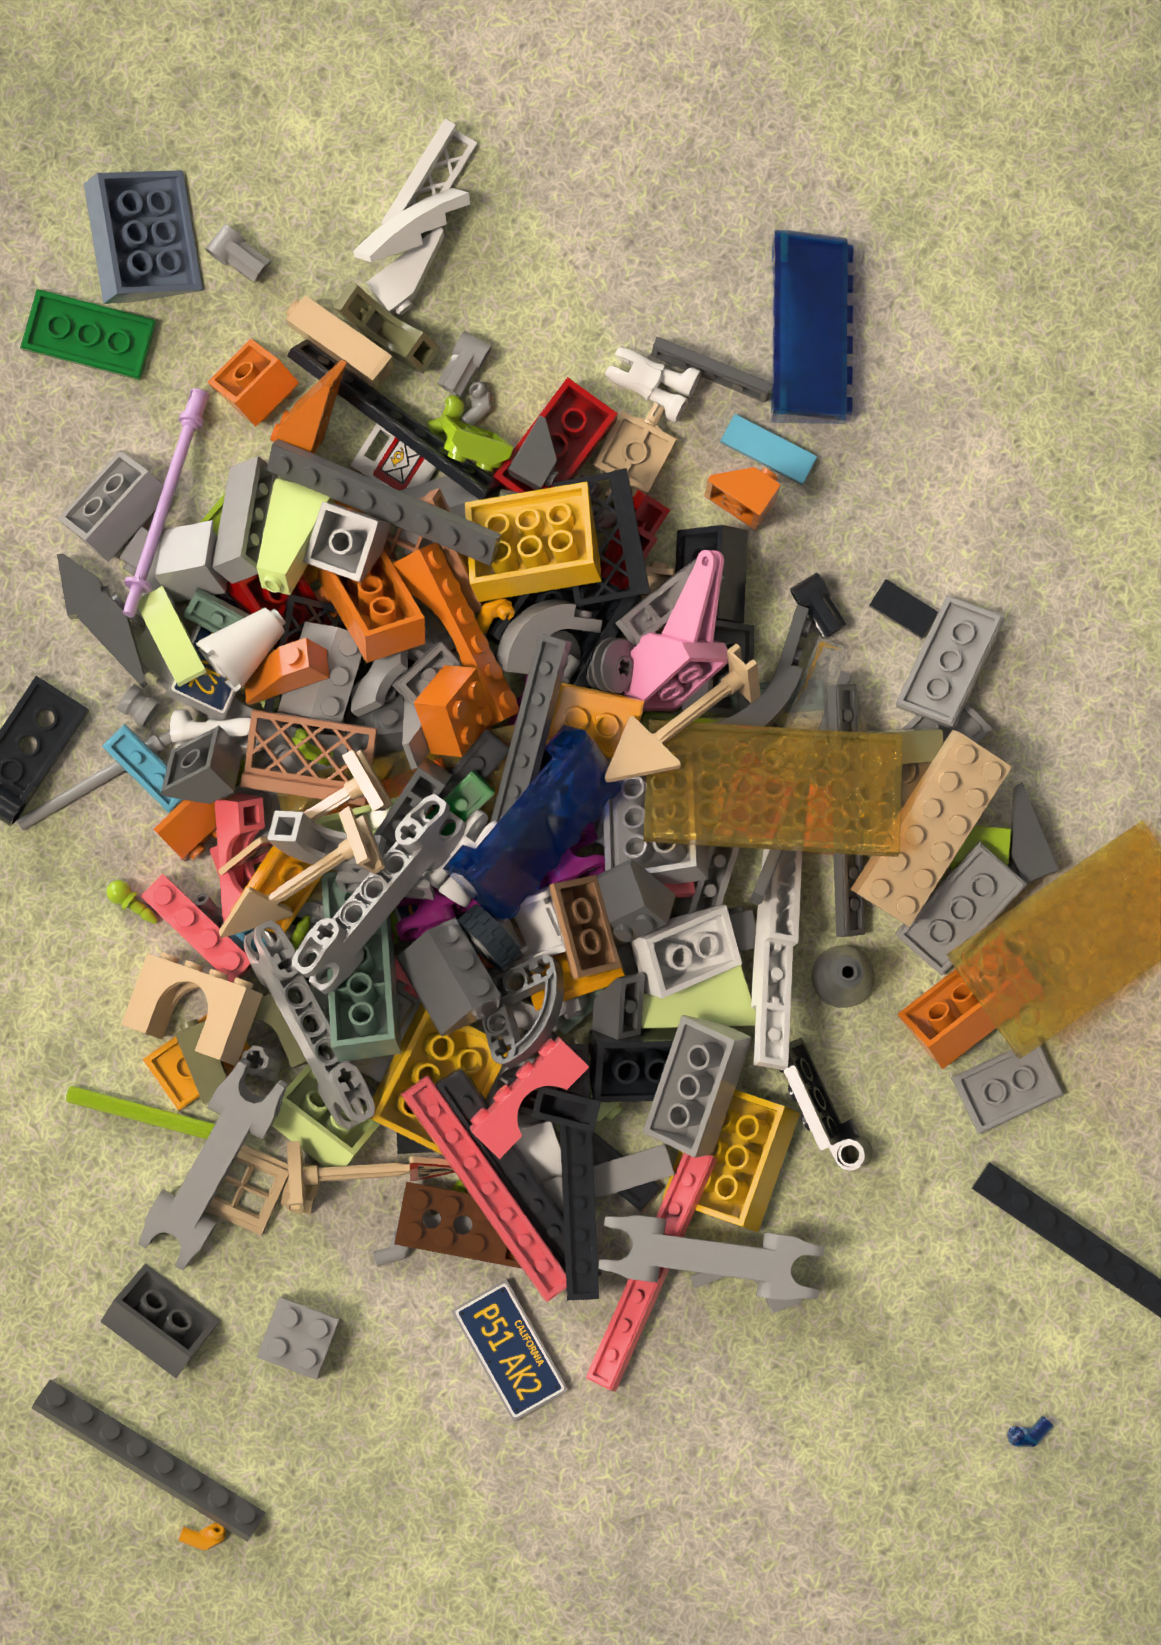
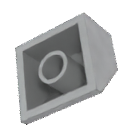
[303,502,391,582]

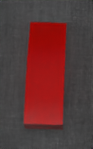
[601,490,670,590]

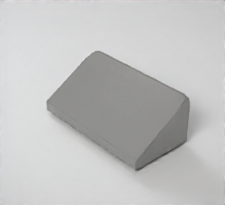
[392,641,462,705]

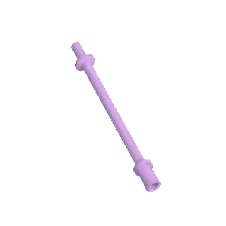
[123,388,210,617]

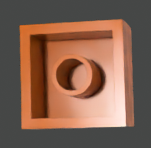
[413,665,493,757]

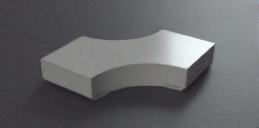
[351,650,408,717]

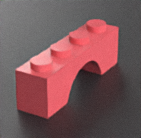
[215,793,265,922]
[141,874,252,983]
[469,1036,589,1159]

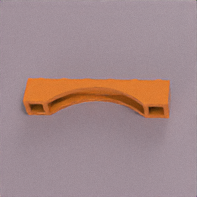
[393,543,520,729]

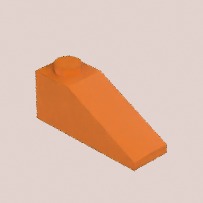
[245,638,329,705]

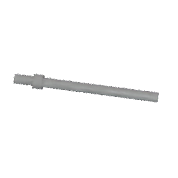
[17,730,172,830]

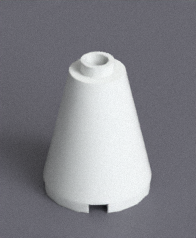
[196,608,286,692]

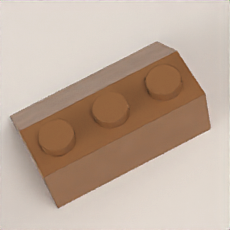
[548,875,621,980]

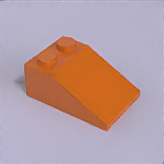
[270,360,347,455]

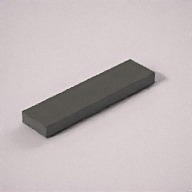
[651,336,772,402]

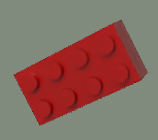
[493,377,618,493]

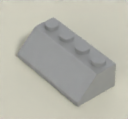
[643,1015,752,1158]

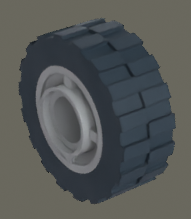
[457,904,522,972]

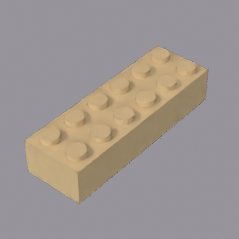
[850,730,1012,927]

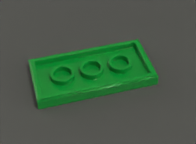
[20,289,157,381]

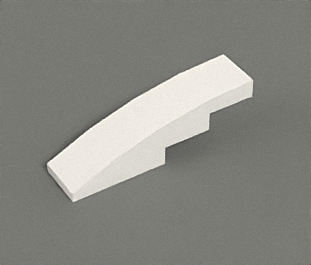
[353,188,470,262]

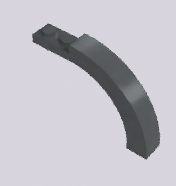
[652,605,812,761]

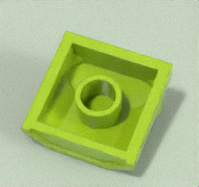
[439,415,513,472]

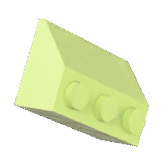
[272,1064,381,1167]

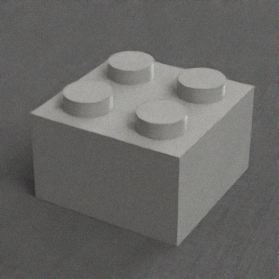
[257,1297,341,1380]

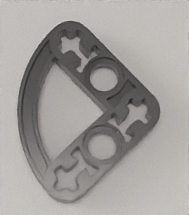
[482,954,564,1068]

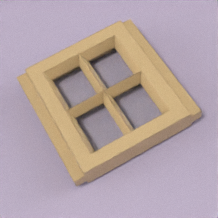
[207,1144,289,1236]

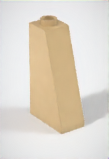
[286,295,395,391]

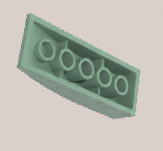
[321,872,402,1062]

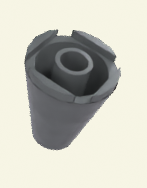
[812,945,874,1008]

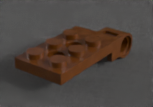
[394,1181,522,1269]

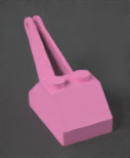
[624,550,728,712]

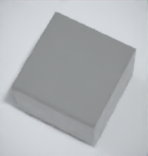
[155,520,228,602]

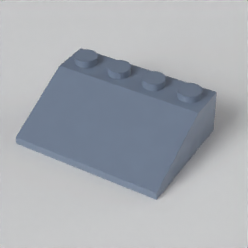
[84,170,203,304]

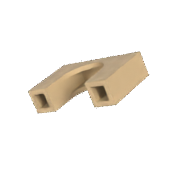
[121,952,263,1066]

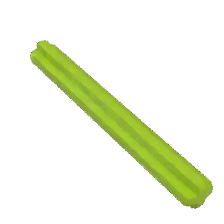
[66,1086,215,1139]

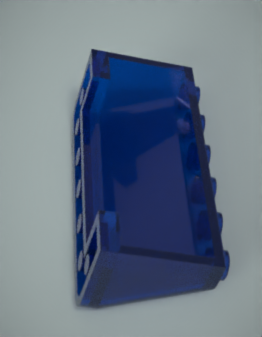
[771,230,854,424]
[442,725,622,920]

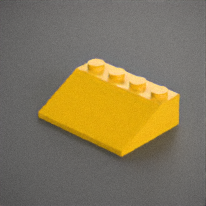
[465,482,602,602]
[365,1002,511,1155]
[662,1090,800,1233]

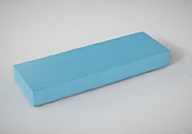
[720,414,817,485]
[102,724,183,813]

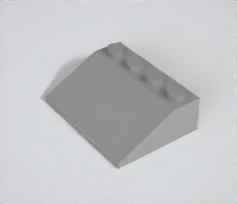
[602,749,708,884]

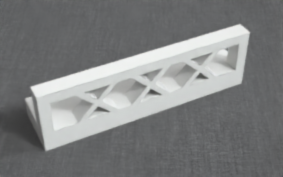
[381,119,477,236]

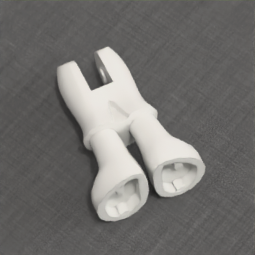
[605,347,702,423]
[170,709,263,755]
[421,809,503,908]

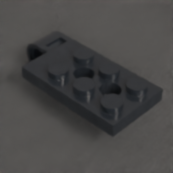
[0,676,90,827]
[779,1037,873,1171]

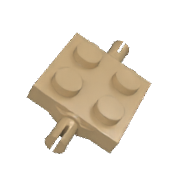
[593,403,677,501]

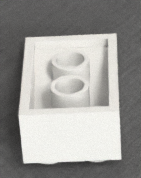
[630,905,742,998]

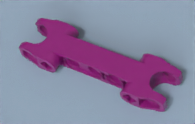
[395,821,605,942]

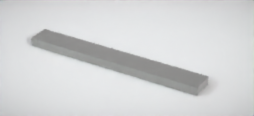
[424,1144,675,1234]

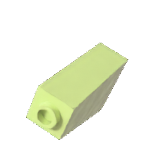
[257,479,335,595]
[641,965,756,1029]

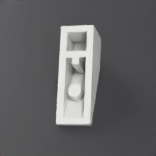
[366,227,444,316]

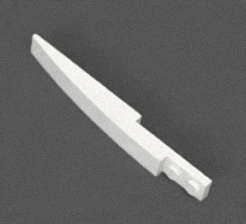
[751,761,804,1070]

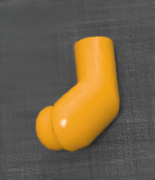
[178,1522,226,1551]

